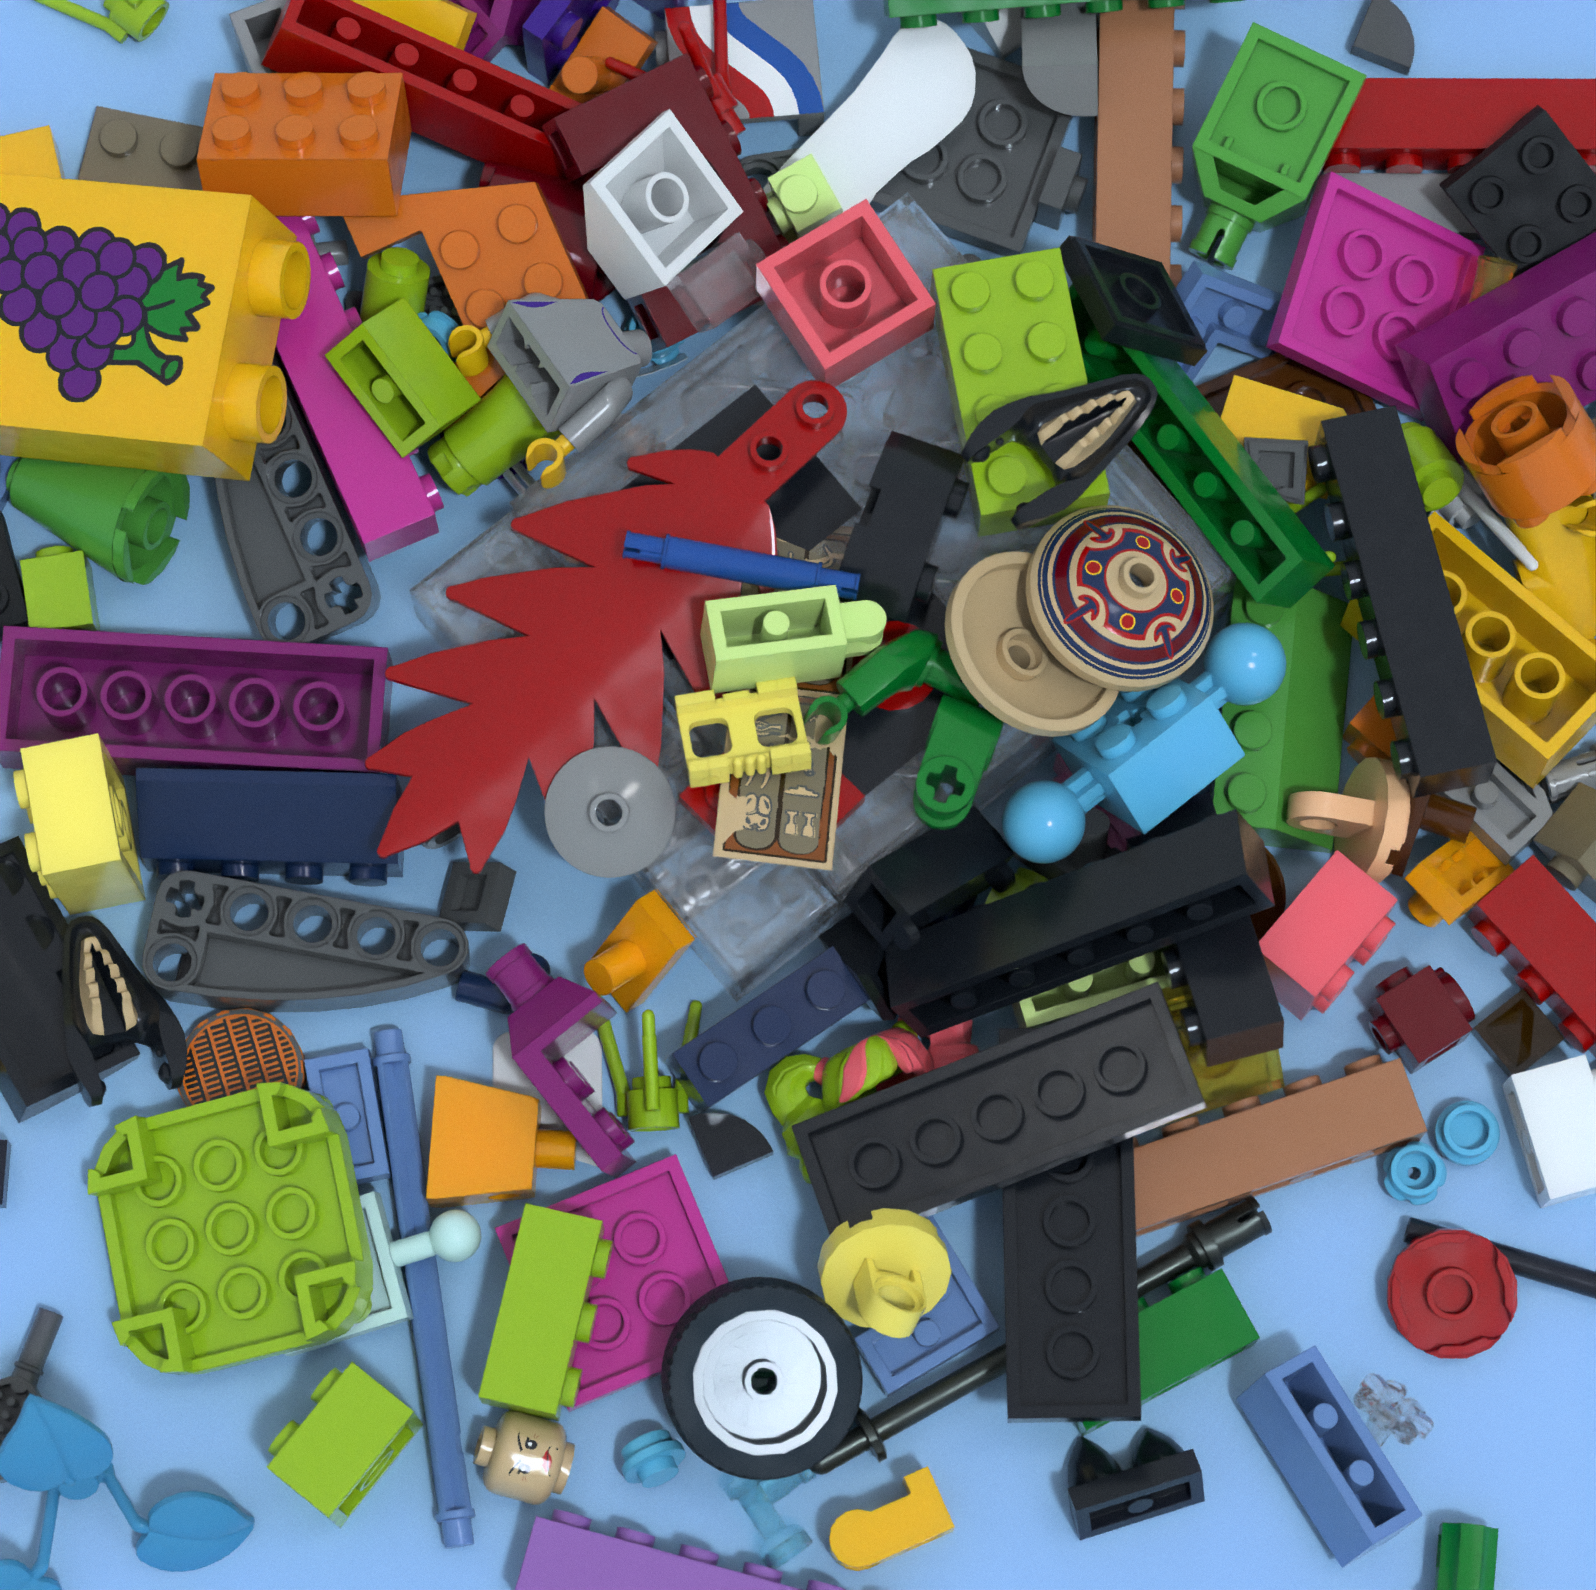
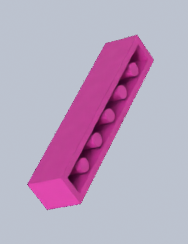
[275,216,444,562]

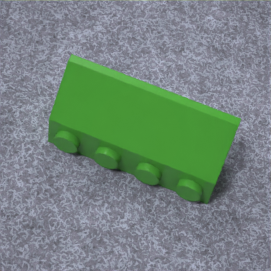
[1209,575,1352,853]

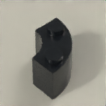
[838,431,969,623]

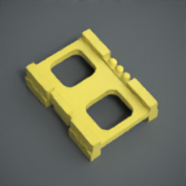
[675,677,812,788]

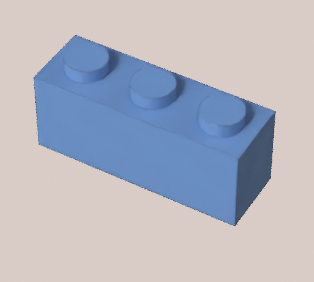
[1236,1345,1423,1568]

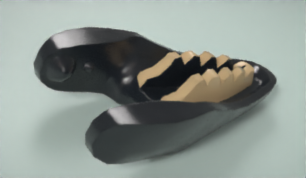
[961,374,1158,531]
[62,916,187,1107]

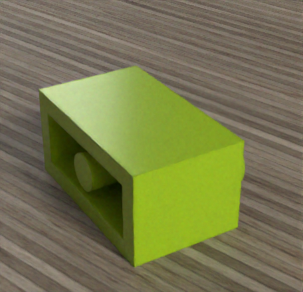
[325,297,481,458]

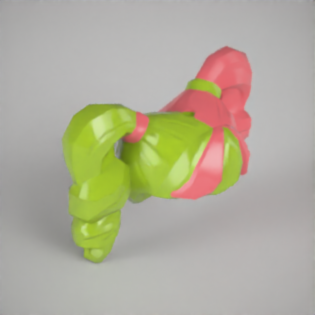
[764,1017,979,1184]

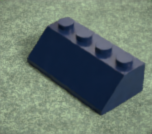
[135,768,404,887]

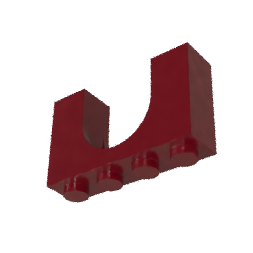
[541,53,789,353]

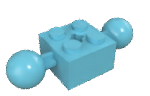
[1002,623,1287,864]

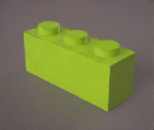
[478,1203,613,1421]

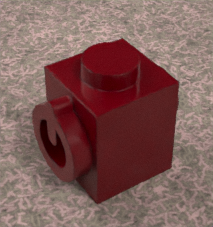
[1368,965,1475,1074]

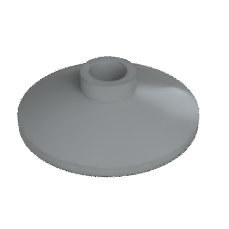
[544,746,676,878]

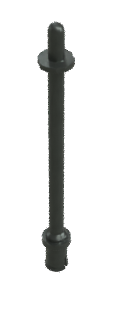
[809,1195,1272,1475]

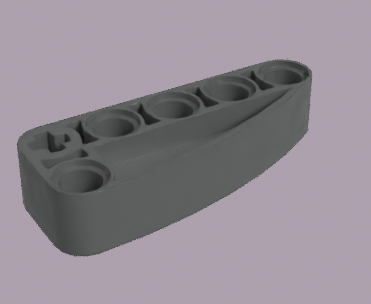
[215,352,381,644]
[143,871,470,1012]

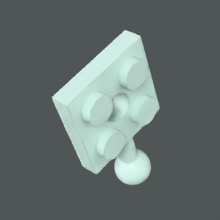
[284,1191,481,1357]

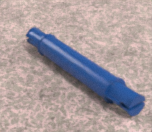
[622,530,861,601]

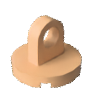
[1286,757,1410,884]

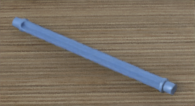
[372,1029,476,1549]

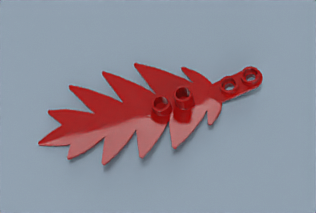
[365,380,847,874]

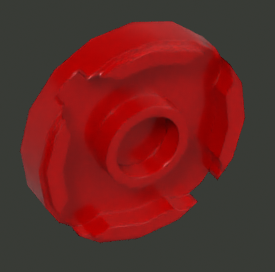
[1387,1228,1517,1359]

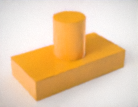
[1404,831,1515,927]
[584,890,695,1013]

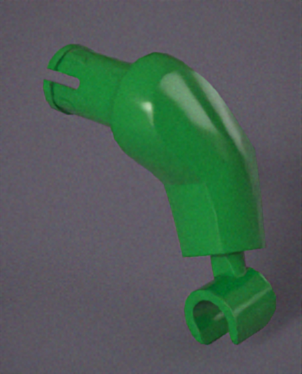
[803,629,979,745]

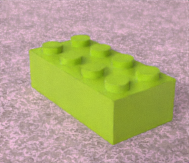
[930,247,1110,537]

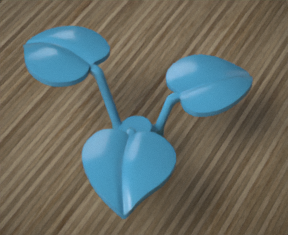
[0,1394,255,1590]

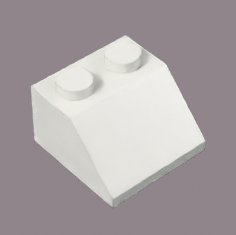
[583,109,744,300]

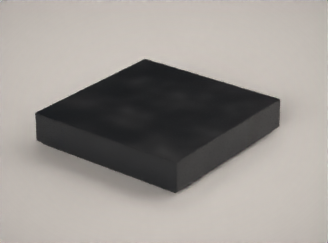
[1060,235,1208,366]

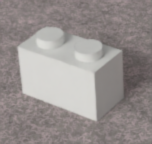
[1502,1054,1596,1208]

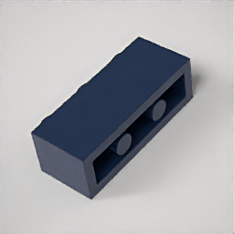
[665,946,869,1114]

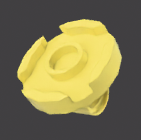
[817,1208,952,1338]

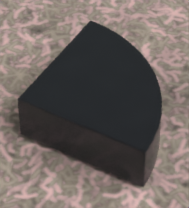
[688,1112,773,1180]

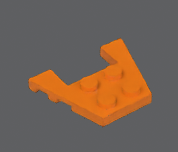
[343,182,589,432]

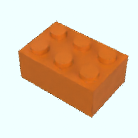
[196,72,412,216]

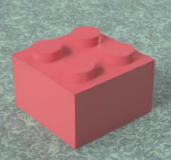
[756,199,936,387]
[1259,850,1398,1021]

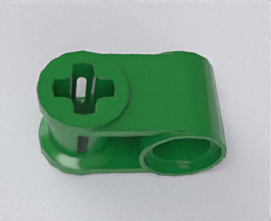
[912,695,1004,830]

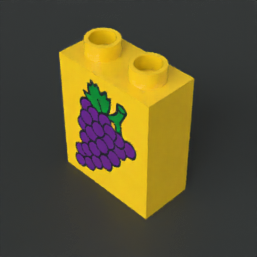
[0,173,311,481]

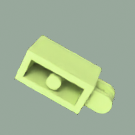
[700,585,886,694]

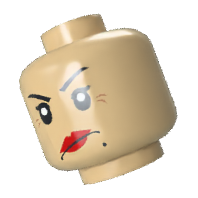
[473,1410,575,1505]

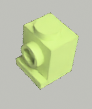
[766,153,843,244]

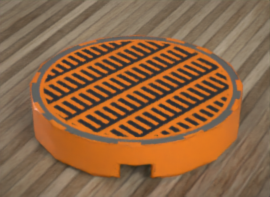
[178,1008,307,1107]

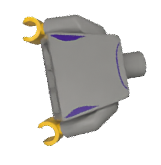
[448,292,652,488]

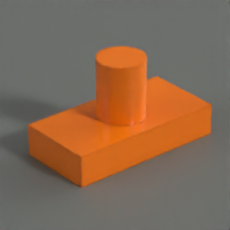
[549,6,658,104]

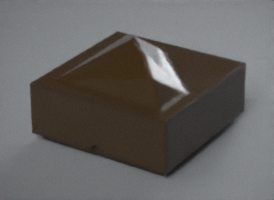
[1471,989,1565,1077]

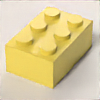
[13,733,146,915]

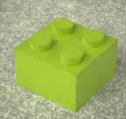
[267,1362,423,1528]

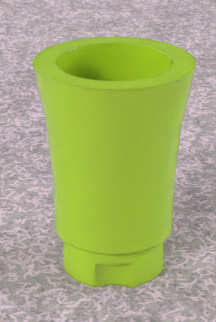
[427,374,562,497]

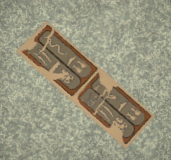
[713,526,853,871]

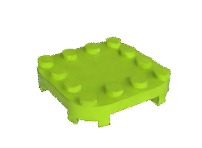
[88,1082,373,1375]

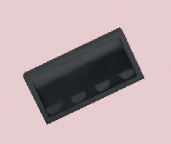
[0,836,140,1123]

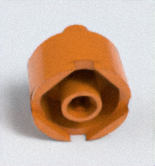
[1455,374,1596,529]

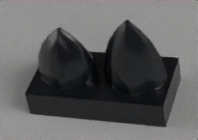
[1067,1428,1205,1540]

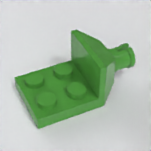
[1188,22,1367,270]

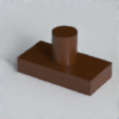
[1385,781,1477,877]

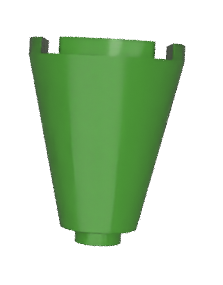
[6,457,190,585]

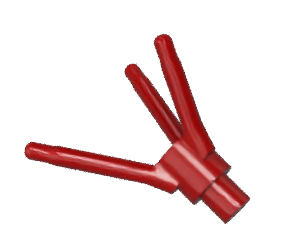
[605,0,746,136]

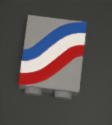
[654,0,824,136]

